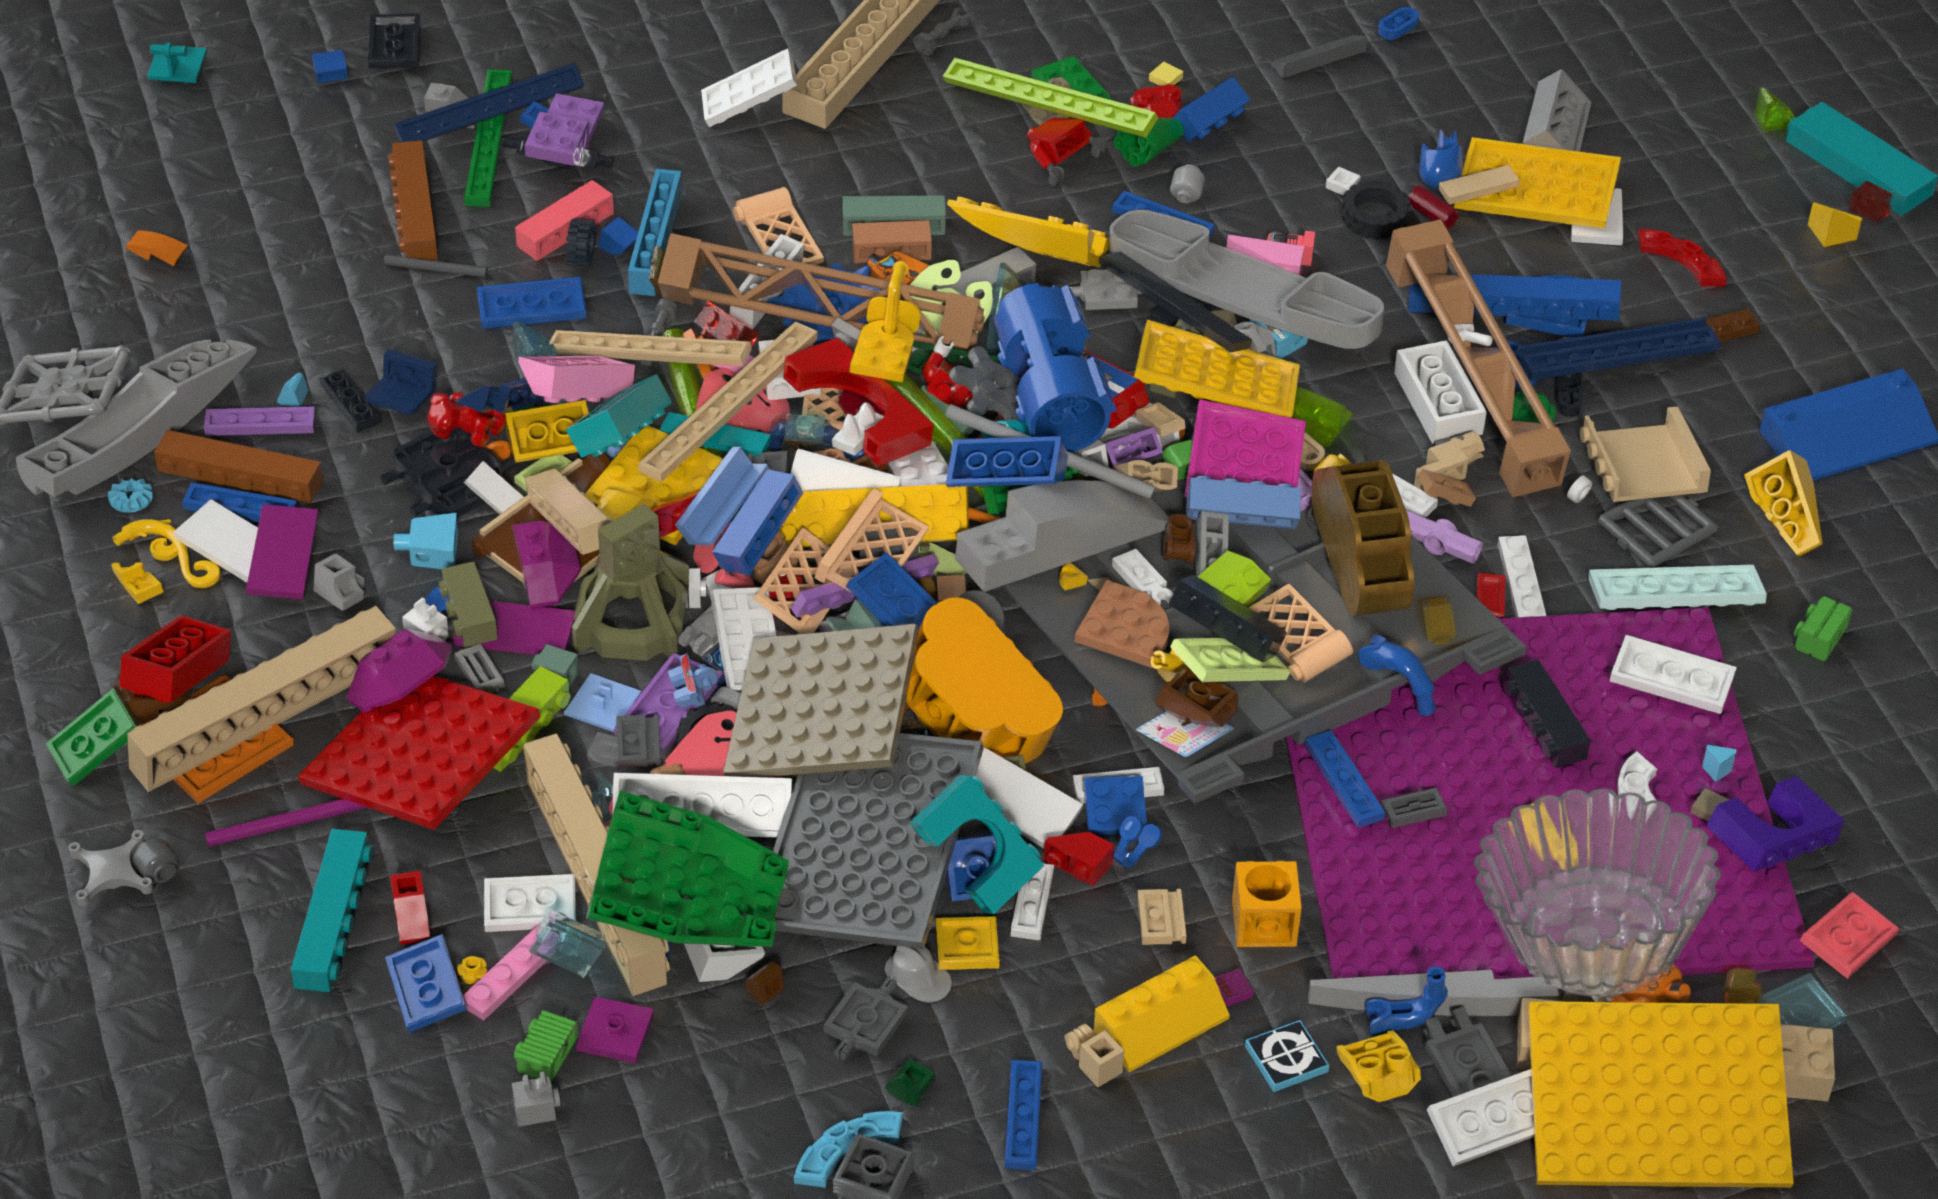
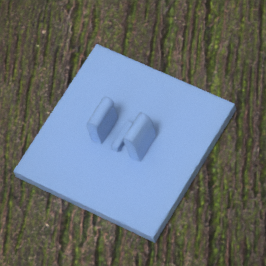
[564,673,642,732]

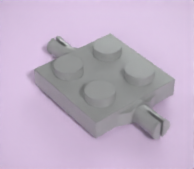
[1070,269,1143,310]

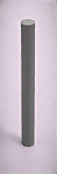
[384,255,488,278]

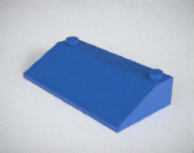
[1759,368,1938,480]

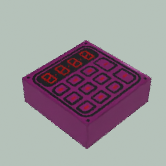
[1214,969,1253,1007]

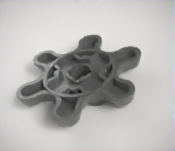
[949,346,1021,421]

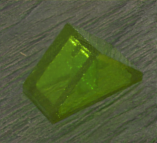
[1754,86,1796,132]

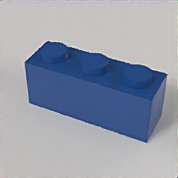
[1173,76,1250,143]

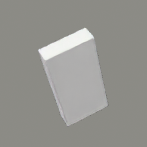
[464,461,524,515]

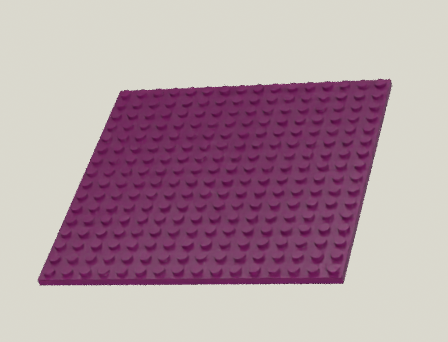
[1285,607,1815,980]

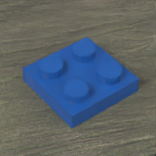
[1084,776,1147,835]

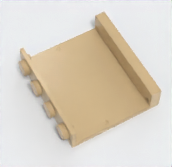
[1580,407,1711,502]

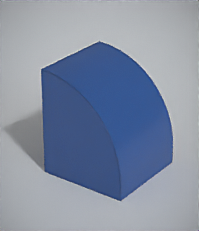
[598,217,638,255]

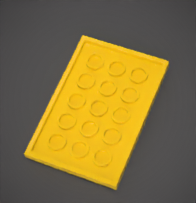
[1454,137,1621,229]
[1134,320,1300,418]

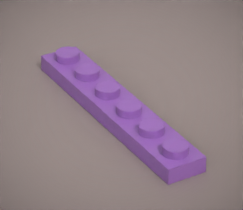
[791,554,939,617]

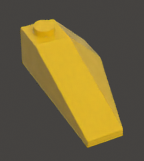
[1744,450,1823,556]

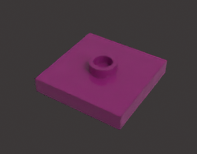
[576,997,654,1063]

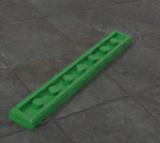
[464,70,512,207]

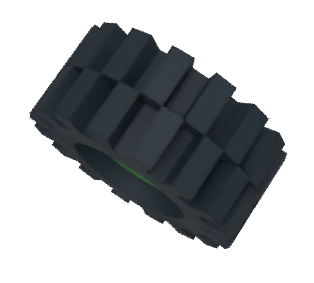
[566,219,596,267]

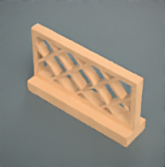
[815,488,929,592]
[753,527,858,635]

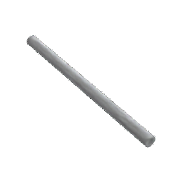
[945,404,1155,499]

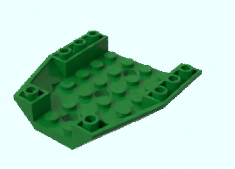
[586,791,789,947]

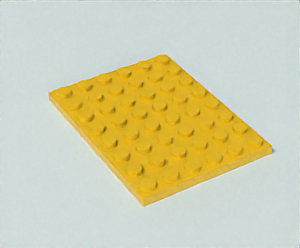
[1528,1002,1794,1188]

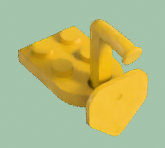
[850,261,921,383]

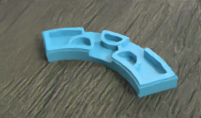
[794,1111,903,1188]

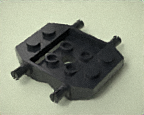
[380,428,518,517]

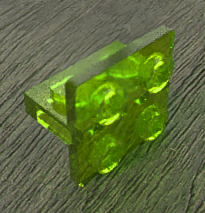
[1292,386,1353,448]

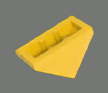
[1808,203,1862,247]

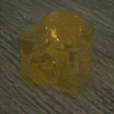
[1722,968,1762,1004]

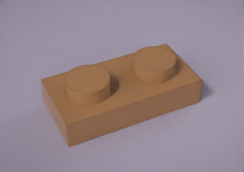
[1418,469,1476,507]

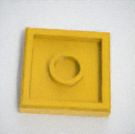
[936,916,999,970]

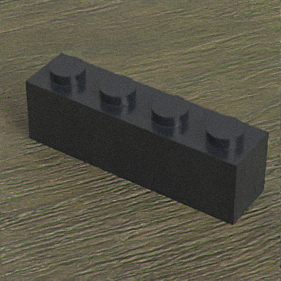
[1169,575,1288,663]
[1503,659,1591,768]

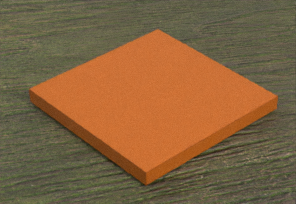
[141,675,294,804]

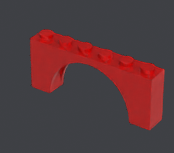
[783,338,934,466]

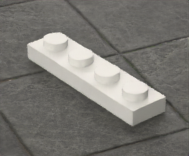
[1497,535,1546,617]

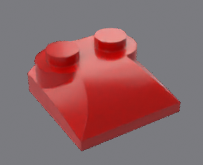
[1130,84,1184,118]

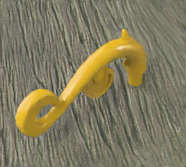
[112,519,221,588]

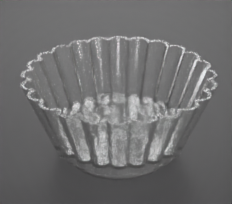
[1474,789,1721,997]

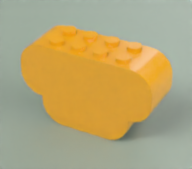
[906,597,1063,764]

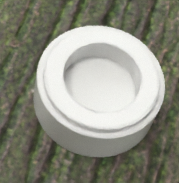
[1567,475,1592,503]

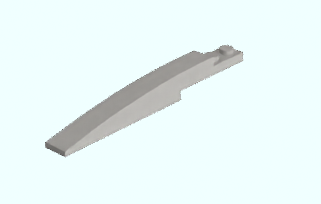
[1308,970,1617,1016]

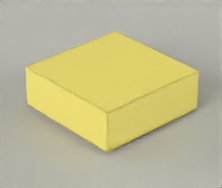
[1149,62,1183,86]

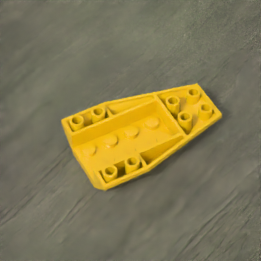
[947,197,1109,268]

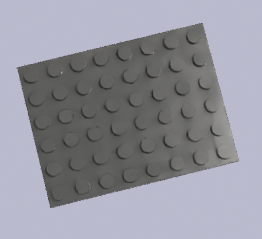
[773,733,984,949]

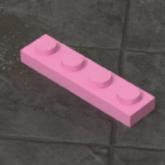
[463,922,565,1021]

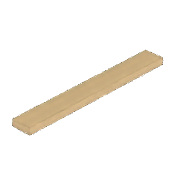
[547,330,752,366]

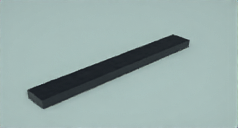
[1099,251,1252,353]

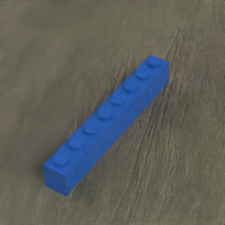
[1409,273,1621,321]

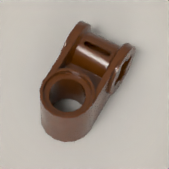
[1162,514,1196,564]

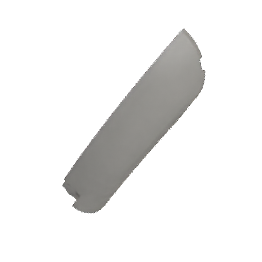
[16,340,257,497]

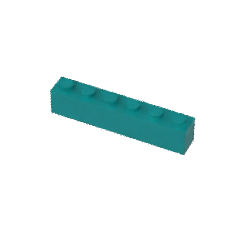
[291,829,373,992]

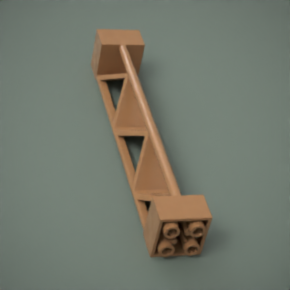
[1386,220,1571,497]
[658,233,985,351]

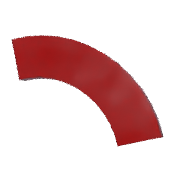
[1637,229,1727,287]

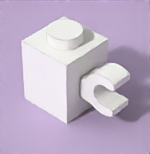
[402,597,449,641]

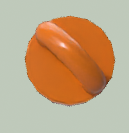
[485,440,511,461]

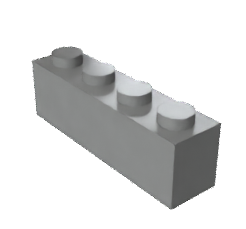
[933,247,1036,305]

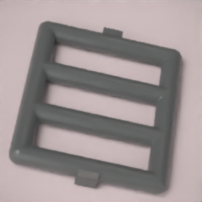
[1598,495,1718,568]

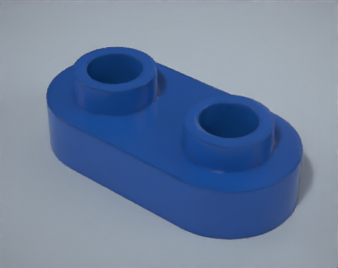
[1378,7,1419,40]

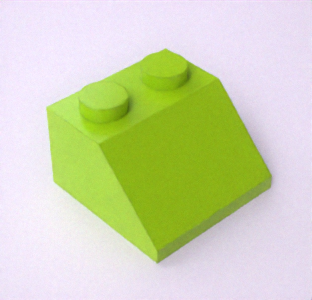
[1198,550,1271,608]

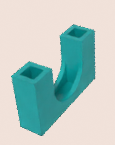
[909,775,1045,914]

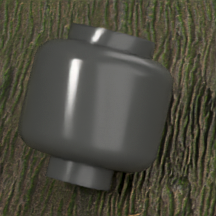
[133,839,179,883]

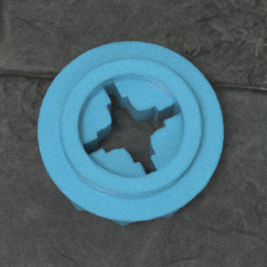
[108,476,153,512]

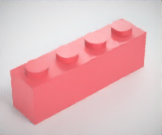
[515,180,614,261]

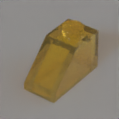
[1422,596,1457,645]

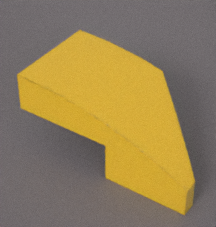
[111,563,163,604]

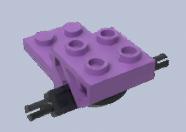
[502,93,614,168]

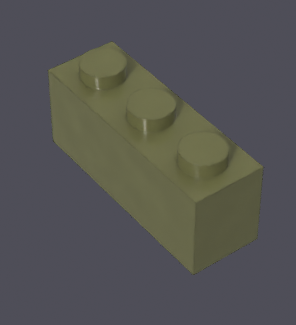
[438,562,497,647]

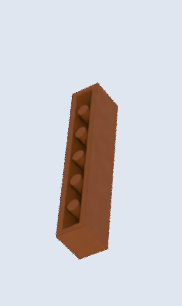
[388,140,438,260]
[154,430,323,503]

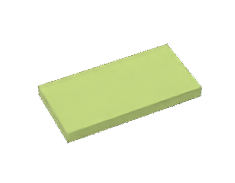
[1171,638,1290,682]

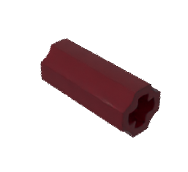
[1407,185,1459,230]

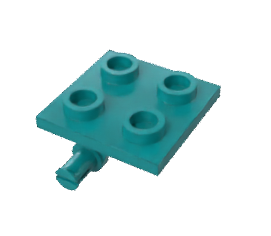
[147,42,207,83]

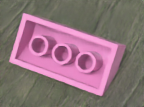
[518,356,635,403]

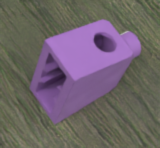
[1105,427,1163,470]

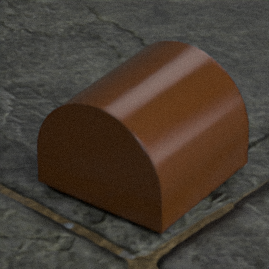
[745,961,785,1005]

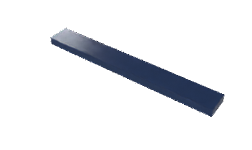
[393,63,584,142]

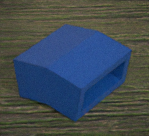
[312,50,348,83]

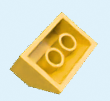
[505,400,588,463]

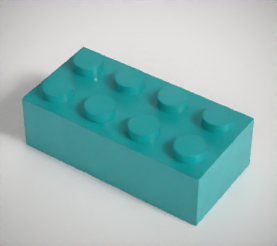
[566,374,672,458]

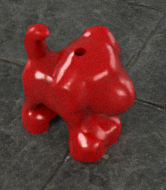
[427,392,509,448]

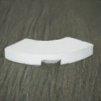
[1618,751,1657,820]

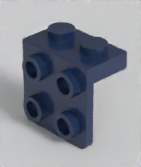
[365,349,437,415]

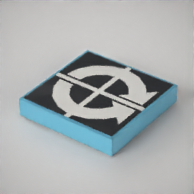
[1245,1020,1329,1092]

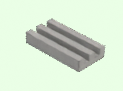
[454,644,504,693]

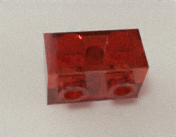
[694,301,760,347]

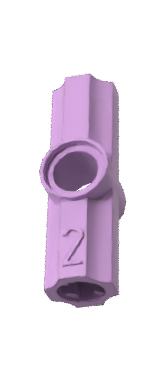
[1406,510,1483,564]

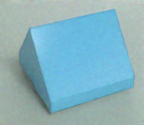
[277,372,309,407]
[1702,745,1736,782]

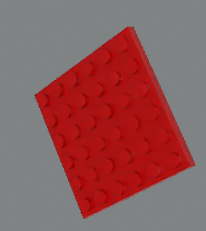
[298,676,541,830]

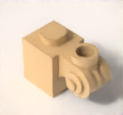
[1064,1024,1124,1087]

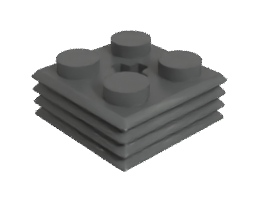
[833,1134,915,1199]

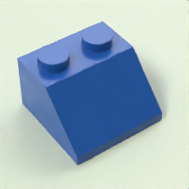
[945,832,995,901]

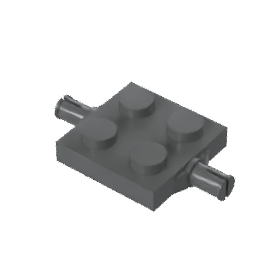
[824,977,908,1060]

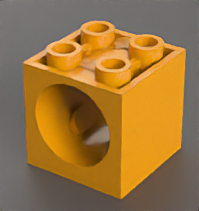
[1232,861,1302,947]

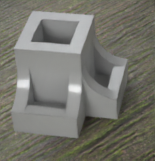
[313,553,364,611]

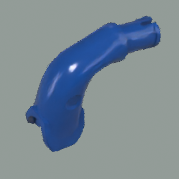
[1358,635,1436,716]
[1365,966,1448,1037]

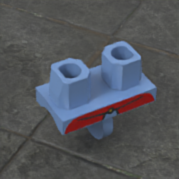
[668,654,718,709]

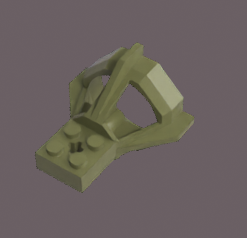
[572,504,689,661]

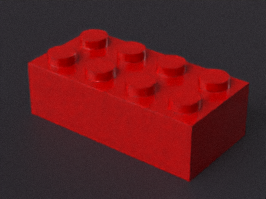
[119,615,231,703]

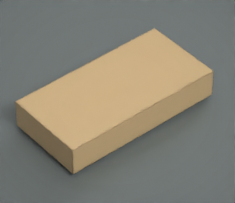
[1135,402,1186,437]

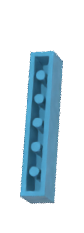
[628,169,682,296]

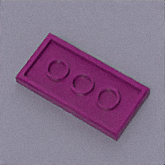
[246,504,318,600]
[453,600,575,655]

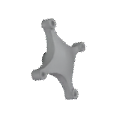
[68,830,153,907]

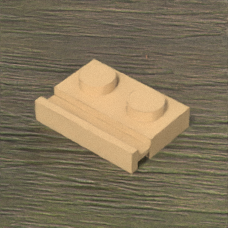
[1137,889,1186,945]

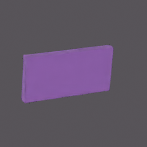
[614,652,723,756]

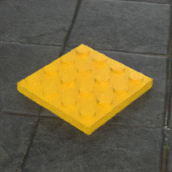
[585,425,723,545]

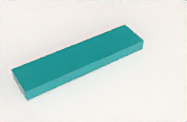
[659,412,771,457]

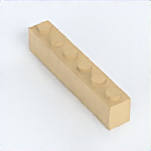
[524,468,612,555]

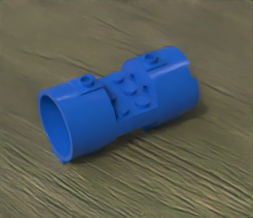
[993,283,1117,452]

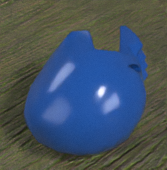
[1419,130,1463,190]

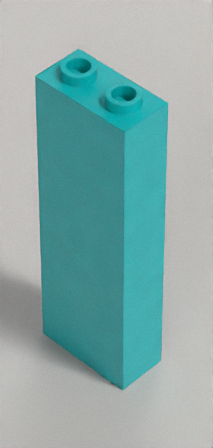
[1786,102,1938,216]

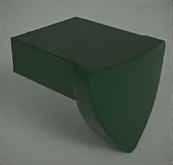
[885,1059,935,1106]

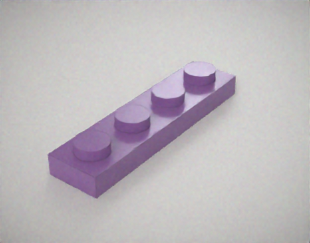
[204,407,316,436]

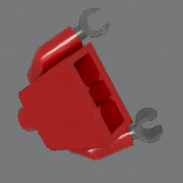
[1027,118,1106,186]

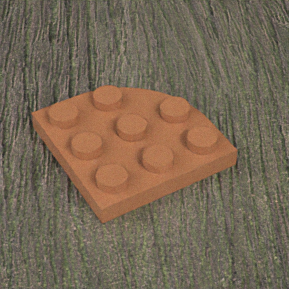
[1074,580,1169,668]

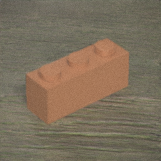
[852,220,932,263]

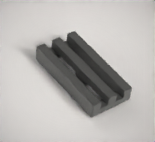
[1381,788,1447,828]

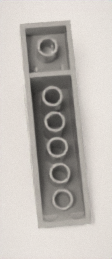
[955,480,1169,592]

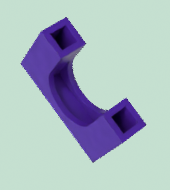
[1707,776,1845,872]

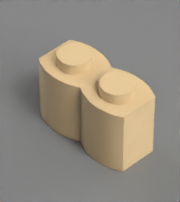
[1114,460,1178,493]

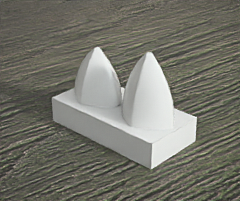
[832,403,884,456]

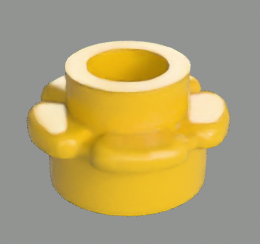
[457,956,487,985]

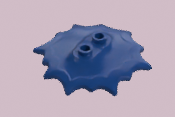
[767,263,882,343]

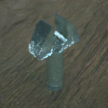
[582,775,613,822]

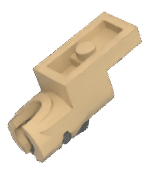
[1414,431,1485,491]

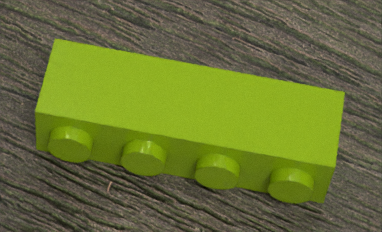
[493,666,570,772]

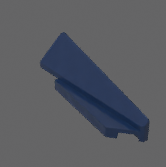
[455,377,544,413]

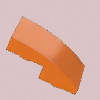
[126,230,188,266]

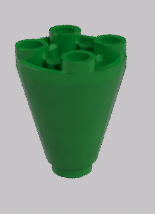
[1113,117,1183,167]

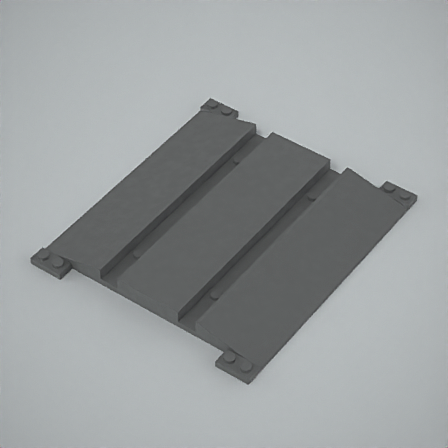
[956,432,1526,804]

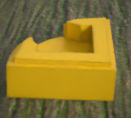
[1059,563,1088,591]

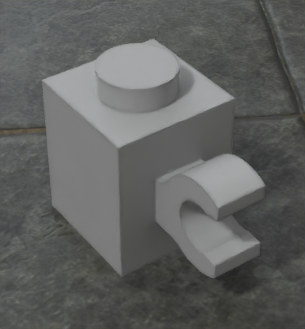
[512,1072,560,1127]

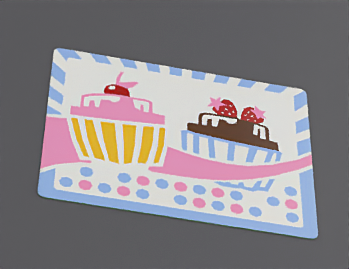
[1136,712,1234,757]

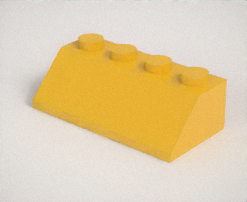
[1094,955,1230,1073]

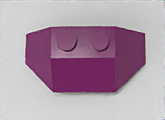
[512,520,581,609]
[346,629,453,713]

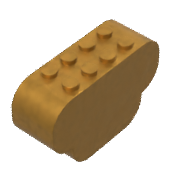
[1311,460,1414,616]

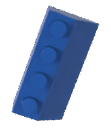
[946,436,1068,487]

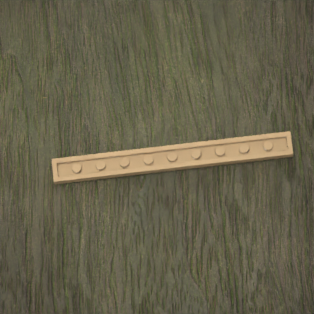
[639,321,818,482]

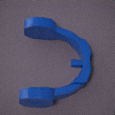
[1114,816,1162,868]

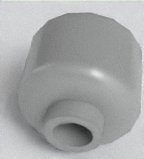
[1170,165,1205,203]

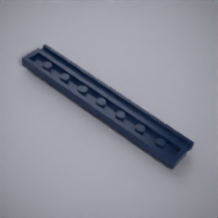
[1515,318,1721,381]

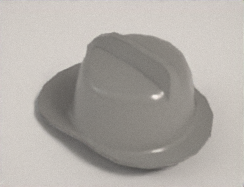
[885,946,952,1003]

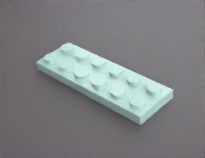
[1589,565,1767,610]

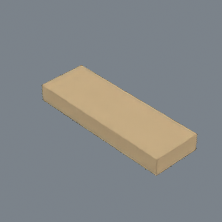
[1439,165,1519,205]

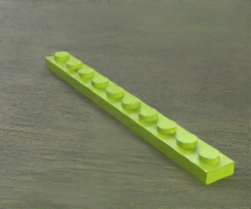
[942,58,1158,138]

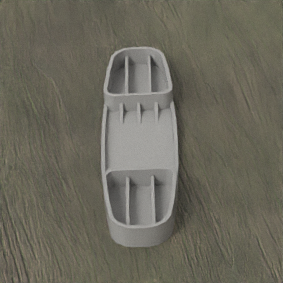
[1109,210,1384,349]

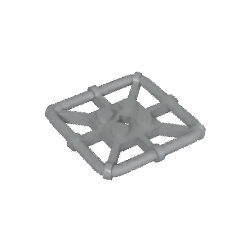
[0,345,131,425]

